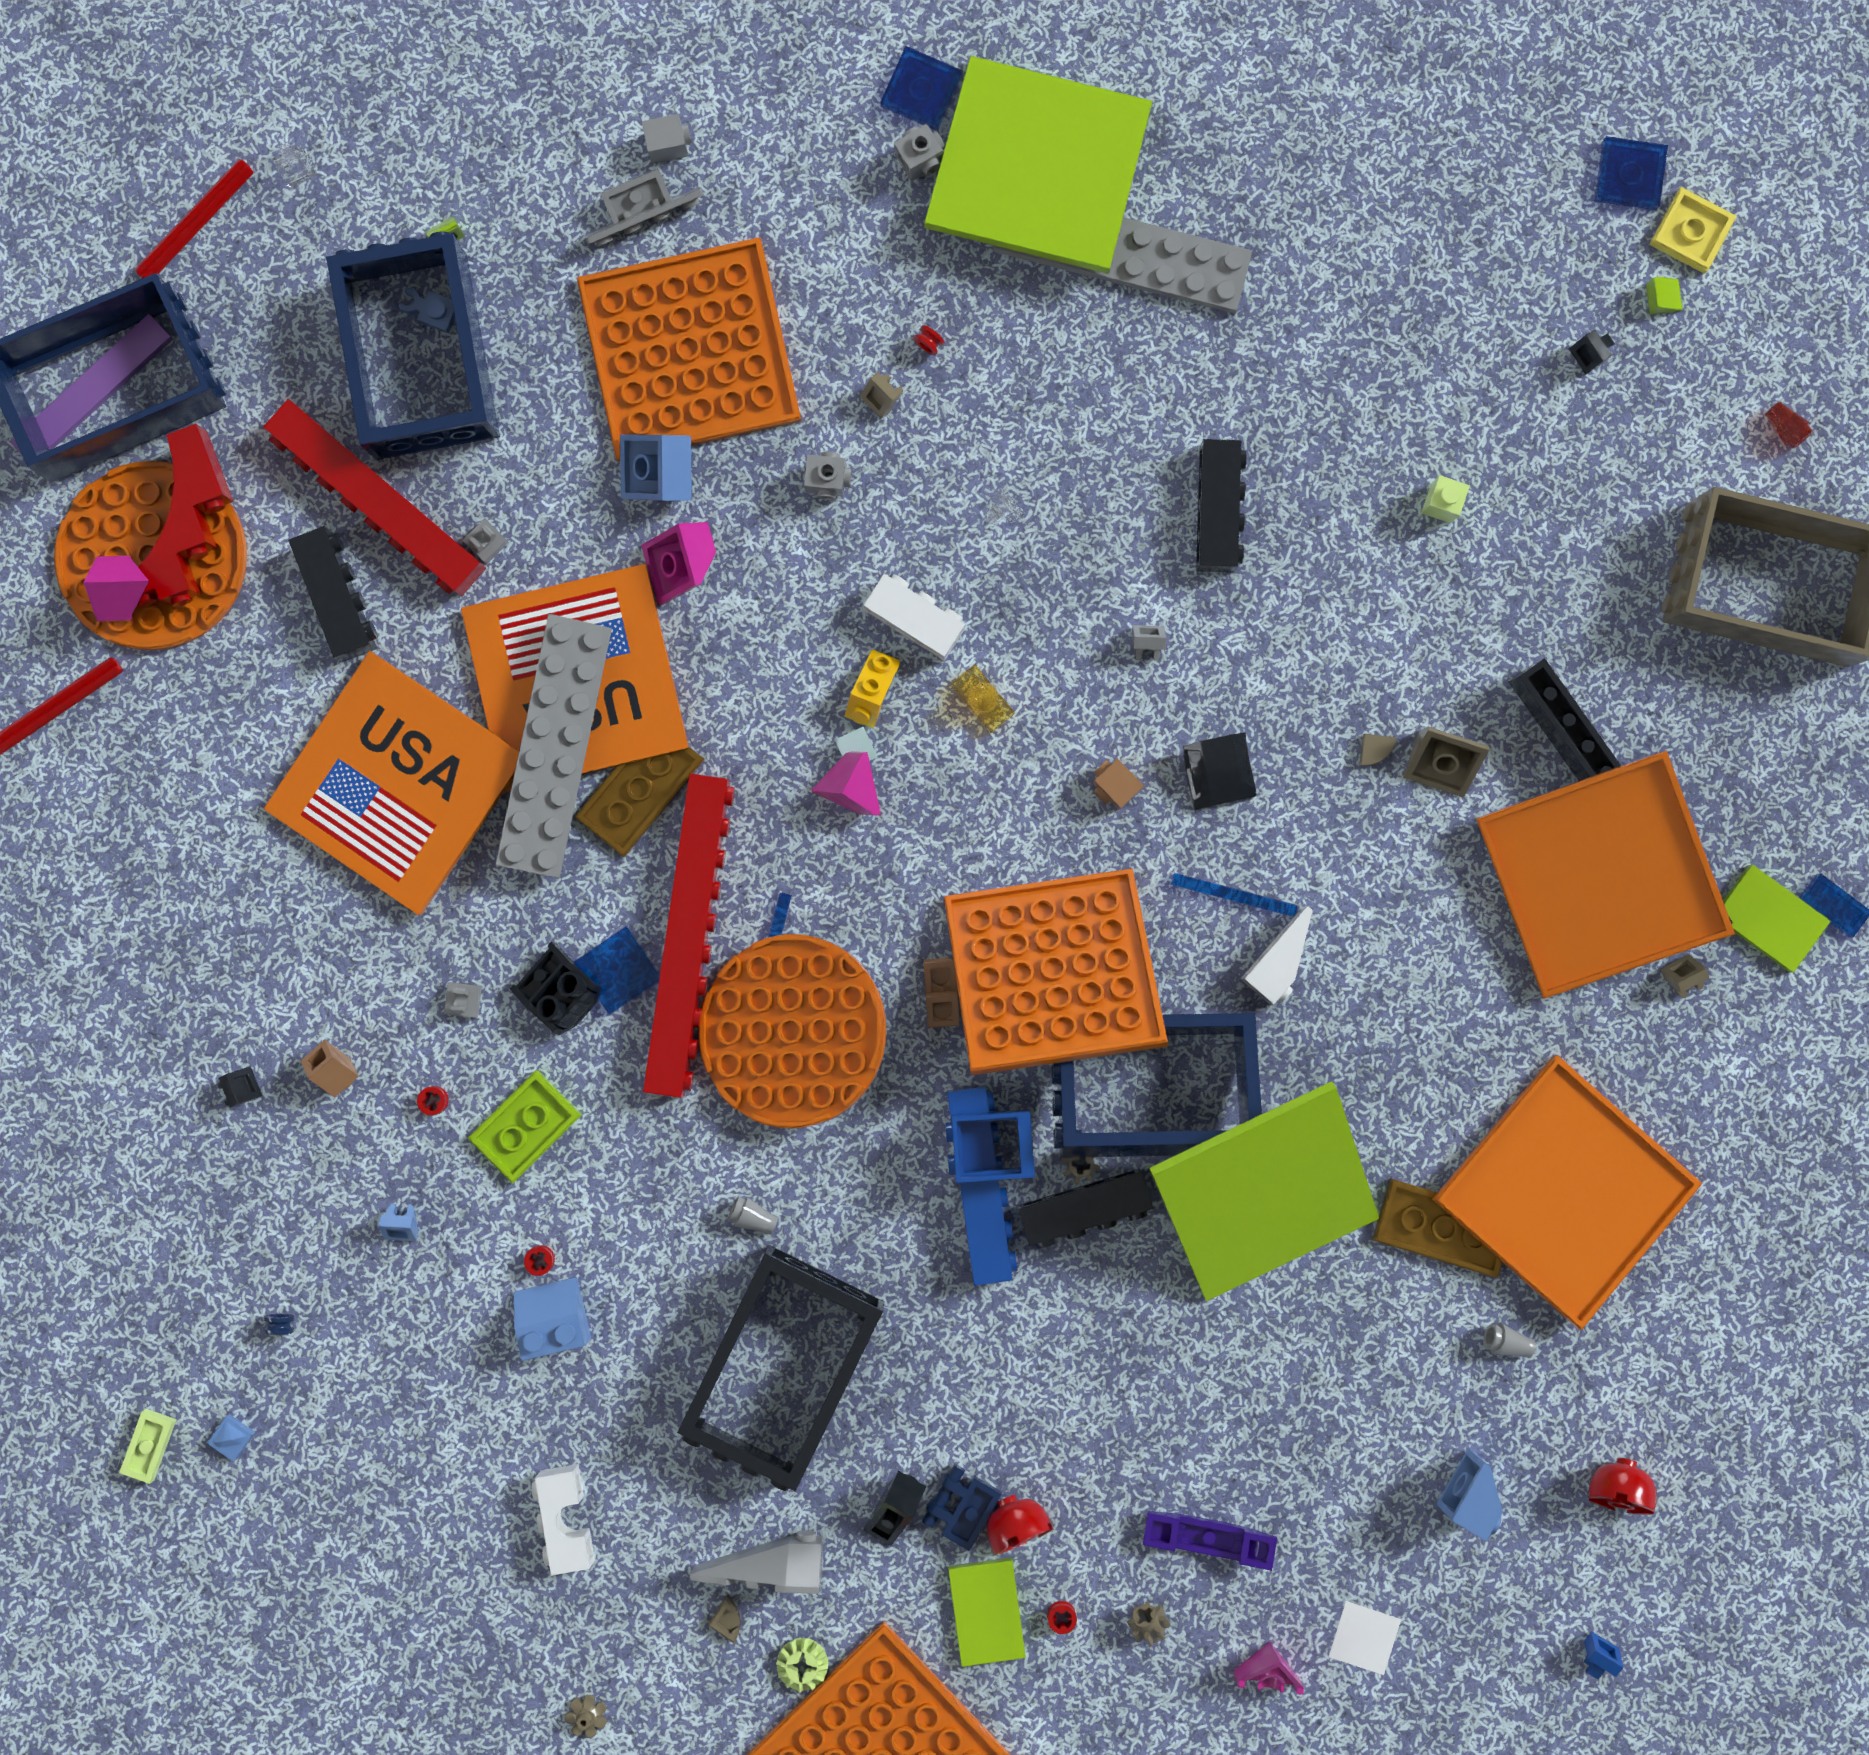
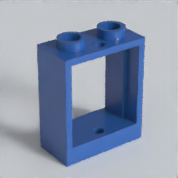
[945,1109,1035,1183]

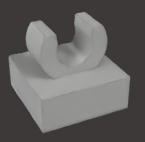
[463,518,509,564]
[1132,625,1166,661]
[444,982,482,1018]

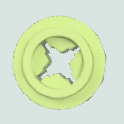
[776,1638,828,1693]

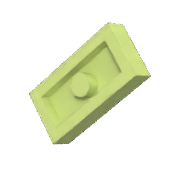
[119,1409,177,1484]

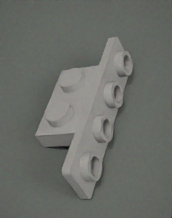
[585,168,704,247]

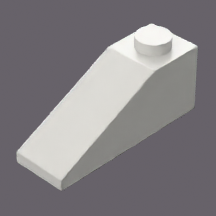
[1240,906,1313,1004]

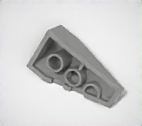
[690,1530,823,1594]

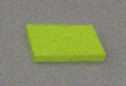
[1723,864,1831,973]
[468,1070,582,1184]
[948,1557,1026,1667]

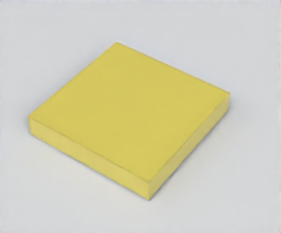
[1649,187,1737,274]

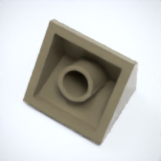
[1403,726,1490,797]

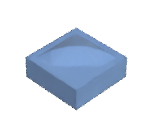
[207,1414,256,1462]

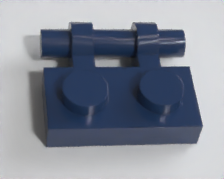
[922,1464,1002,1551]

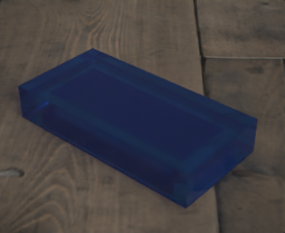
[1799,873,1869,937]

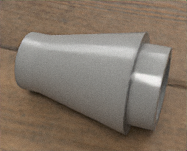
[728,1196,778,1235]
[1483,1323,1536,1358]

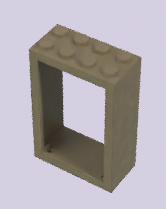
[1661,487,1869,667]

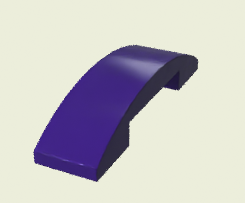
[1143,1511,1277,1571]

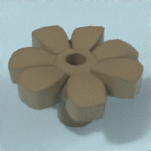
[565,1694,607,1738]

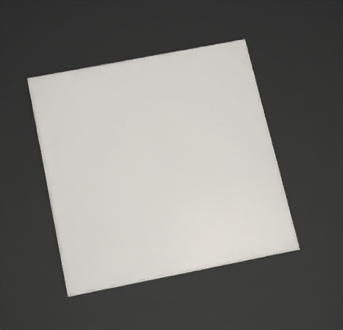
[1329,1601,1401,1675]

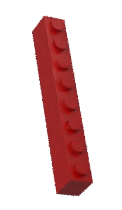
[263,399,486,597]

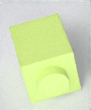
[1421,475,1470,523]

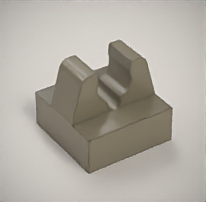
[860,372,903,419]
[1661,954,1709,998]

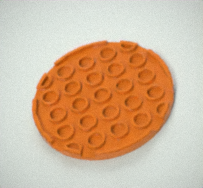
[54,461,247,650]
[699,934,886,1128]

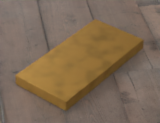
[575,747,705,857]
[1372,1178,1502,1278]

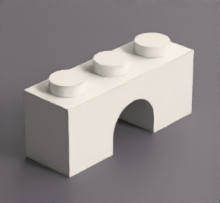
[532,1464,595,1576]

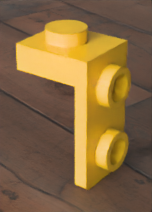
[844,650,900,728]

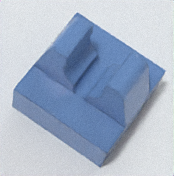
[378,1204,418,1241]

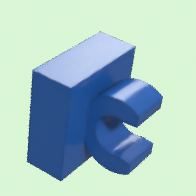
[1584,1631,1624,1679]

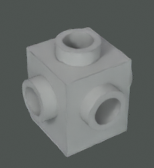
[894,124,945,182]
[804,452,852,500]

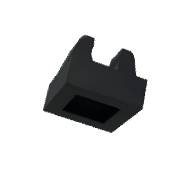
[1569,330,1615,375]
[218,1066,263,1108]

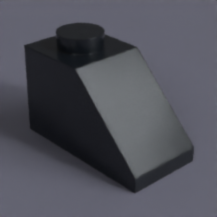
[863,1470,927,1546]

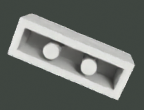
[864,574,965,661]

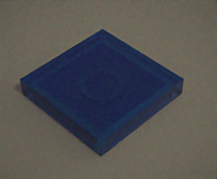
[880,46,963,131]
[1594,136,1668,210]
[574,926,660,1015]

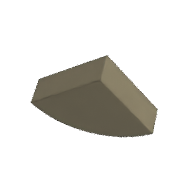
[1359,733,1397,766]
[707,1595,741,1643]

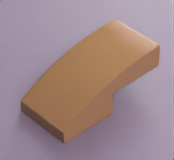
[923,957,960,1028]

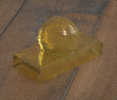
[950,665,1015,734]

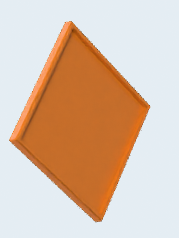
[1475,750,1735,999]
[1432,1055,1703,1330]

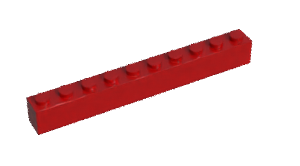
[643,773,735,1098]

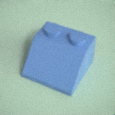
[620,434,692,501]
[514,1277,591,1361]
[1437,1448,1503,1541]

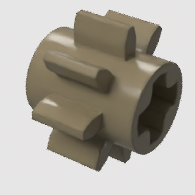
[1060,1157,1100,1184]
[1127,1601,1171,1647]

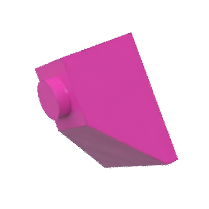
[641,522,716,605]

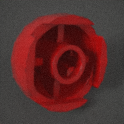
[1588,1458,1657,1515]
[987,1495,1054,1555]

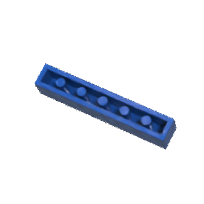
[947,1085,1018,1286]

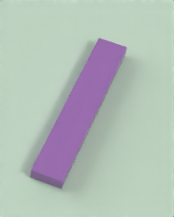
[9,314,173,454]

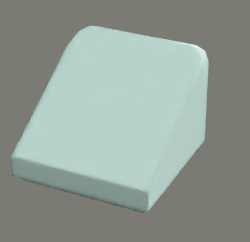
[835,727,878,761]

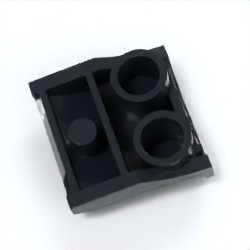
[1182,733,1257,810]
[510,942,601,1035]

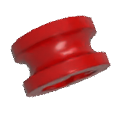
[913,325,945,356]
[417,1086,449,1116]
[524,1245,555,1276]
[1047,1600,1077,1634]

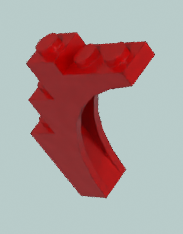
[137,423,234,607]

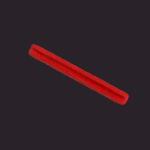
[135,159,254,279]
[0,657,123,755]

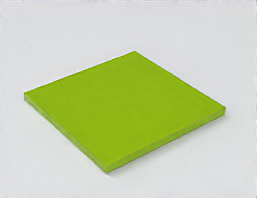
[924,55,1153,274]
[1149,1081,1380,1302]

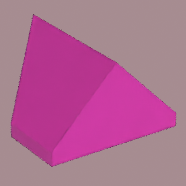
[83,556,149,622]
[811,751,881,816]
[1234,1641,1304,1695]

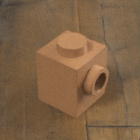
[1092,758,1144,810]
[301,1039,359,1098]

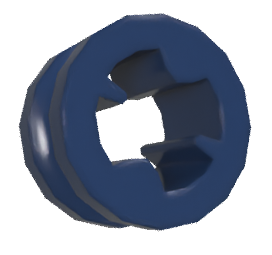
[263,1314,294,1335]

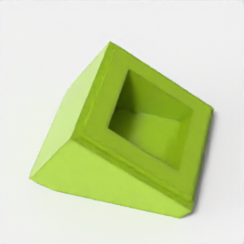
[426,216,464,240]
[1646,277,1683,315]

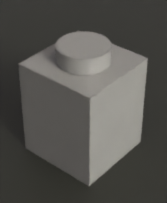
[642,114,692,163]

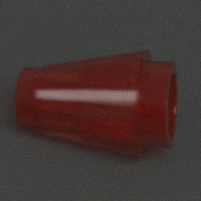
[1765,401,1814,449]

